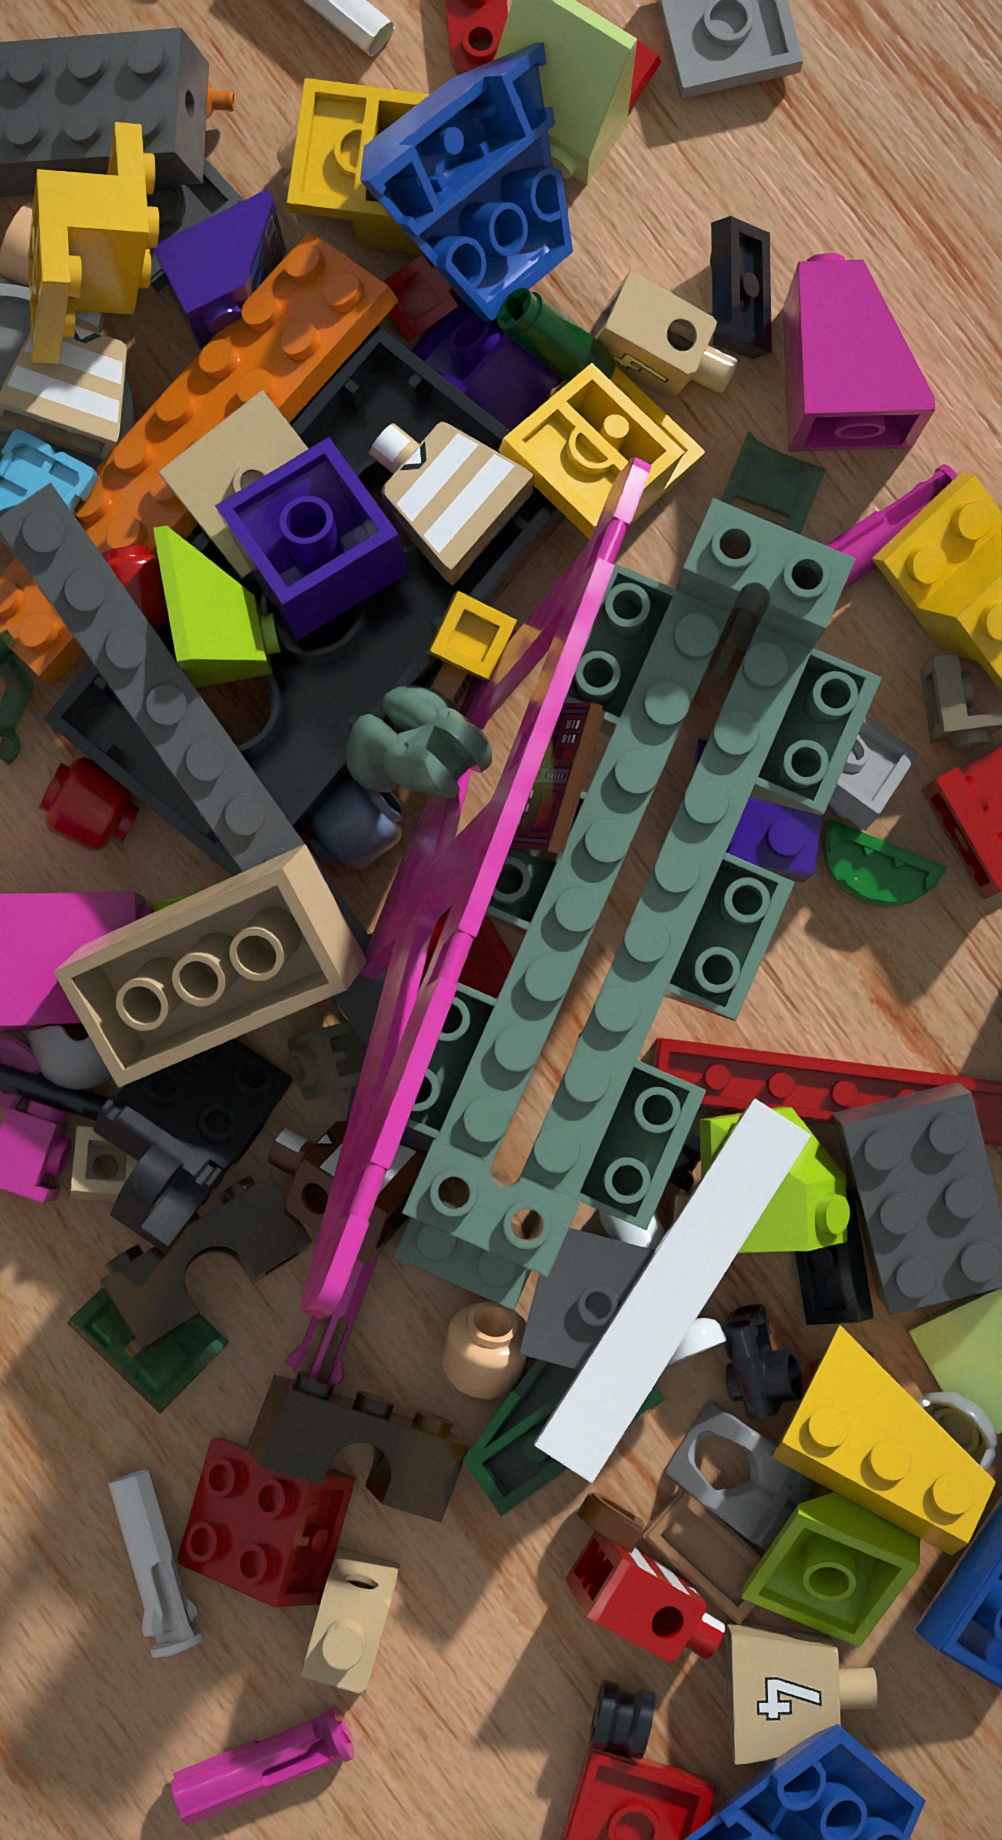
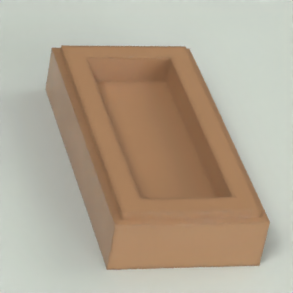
[642,1487,763,1625]

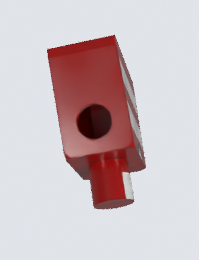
[565,1530,725,1663]

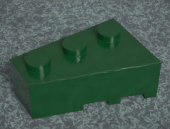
[463,1359,666,1516]

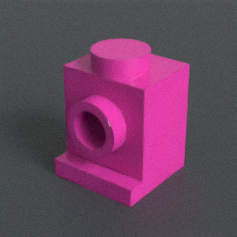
[0,1100,72,1203]

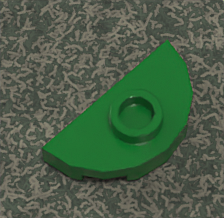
[822,819,948,908]

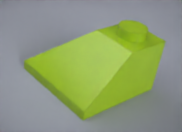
[153,525,281,688]
[700,1107,850,1253]
[741,1492,920,1648]

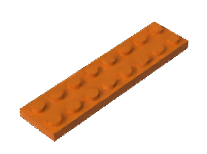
[0,230,399,687]

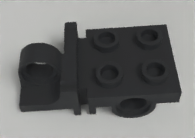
[93,1038,293,1253]

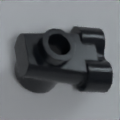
[721,1304,802,1419]

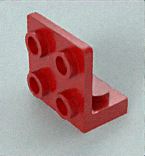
[921,745,1002,900]
[178,1438,356,1608]

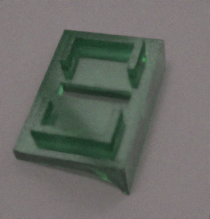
[720,431,826,534]
[67,1289,229,1414]

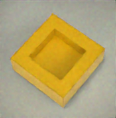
[426,591,517,681]

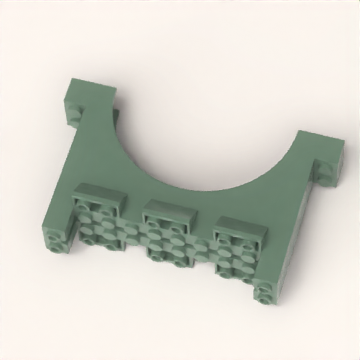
[394,498,882,1310]

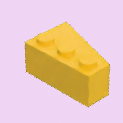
[771,1325,996,1556]

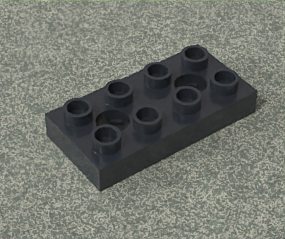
[43,325,566,876]

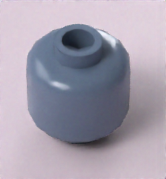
[309,776,405,871]

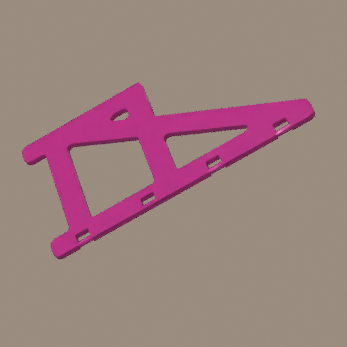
[300,456,651,1319]

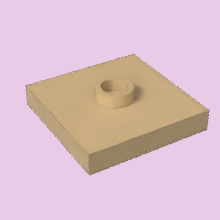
[158,390,308,579]

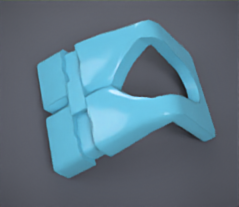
[0,428,99,545]

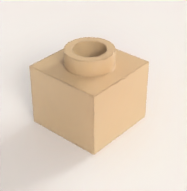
[69,1126,139,1202]

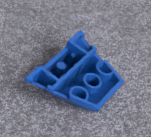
[360,42,573,321]
[684,1724,926,1840]

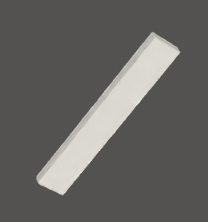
[534,1098,811,1483]

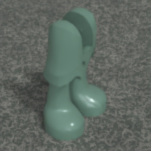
[346,685,492,798]

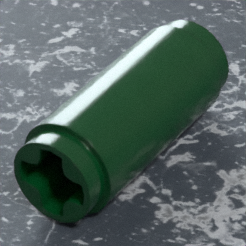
[497,288,615,383]

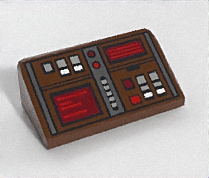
[510,702,605,863]

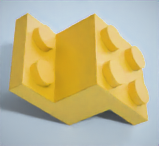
[287,78,430,255]
[27,122,159,364]
[498,363,705,540]
[871,472,1002,693]

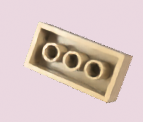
[53,844,368,1088]

